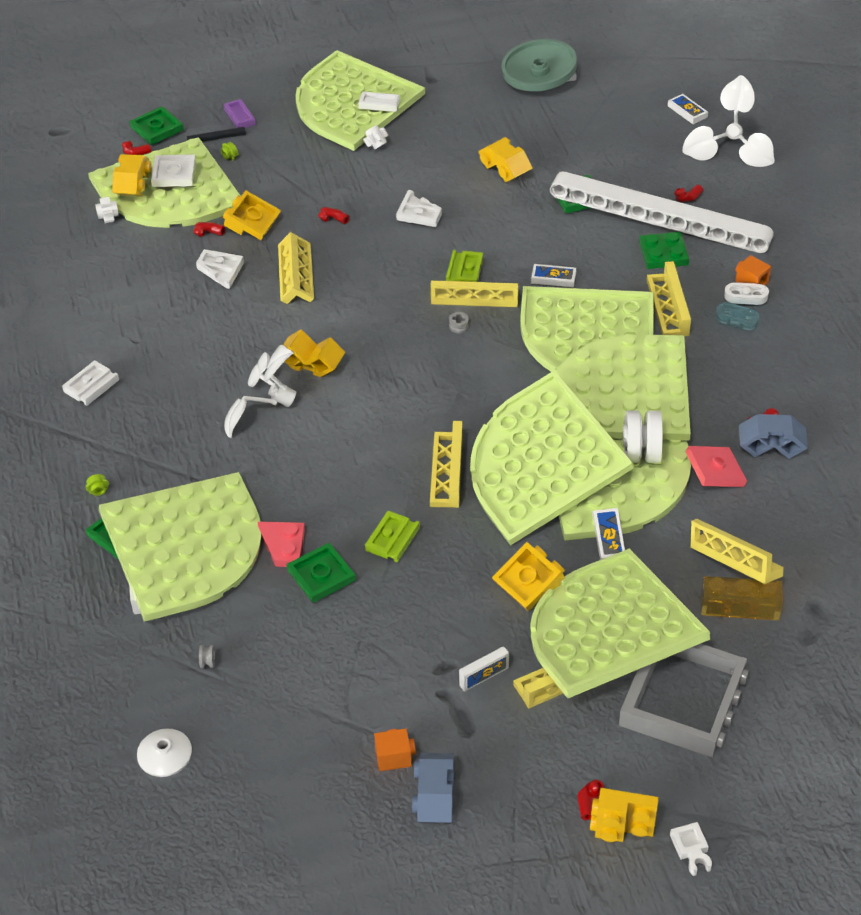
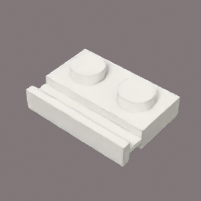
[62,360,119,406]

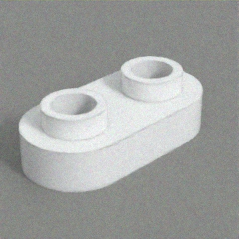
[724,283,769,305]

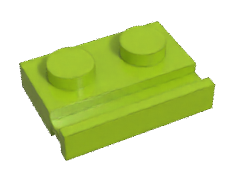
[446,250,483,282]
[365,511,420,563]

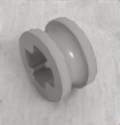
[449,312,469,333]
[199,644,215,668]

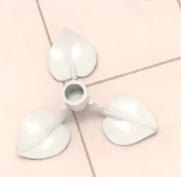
[683,75,775,167]
[224,345,296,438]

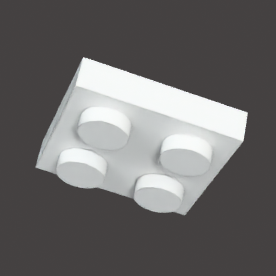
[151,154,196,187]

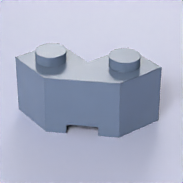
[739,414,808,459]
[412,753,454,823]

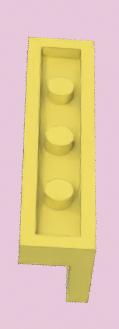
[278,232,314,304]
[647,261,691,336]
[431,280,519,307]
[430,421,463,508]
[691,519,784,584]
[513,668,564,709]

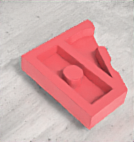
[257,522,305,567]

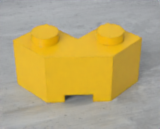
[478,137,533,182]
[112,154,152,196]
[283,329,345,377]

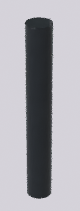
[187,127,246,142]

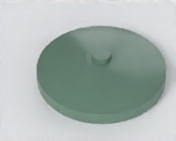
[502,39,577,91]

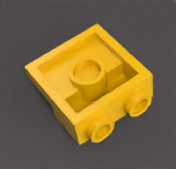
[223,190,281,240]
[492,542,565,612]
[590,788,659,842]

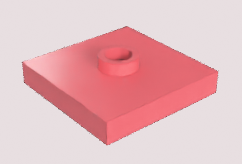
[685,446,747,487]

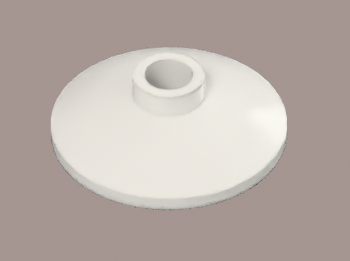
[137,729,192,777]

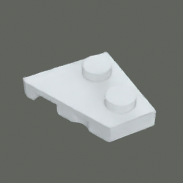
[396,190,442,227]
[196,249,244,289]

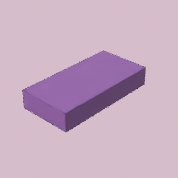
[224,99,256,128]

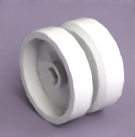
[623,410,662,463]

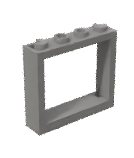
[619,644,749,758]

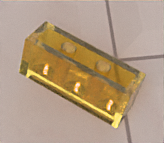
[701,576,783,621]

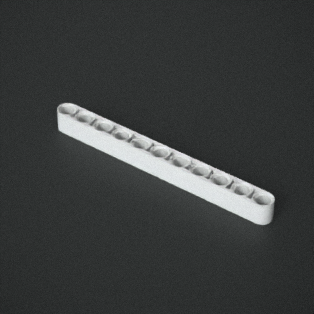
[550,172,773,253]

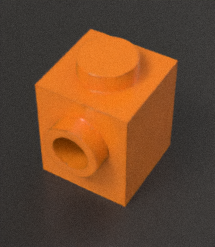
[735,255,772,286]
[374,728,416,771]

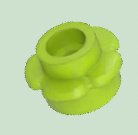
[221,142,238,161]
[86,474,109,496]

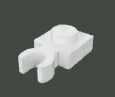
[670,822,712,876]

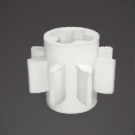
[363,125,388,150]
[95,197,119,223]

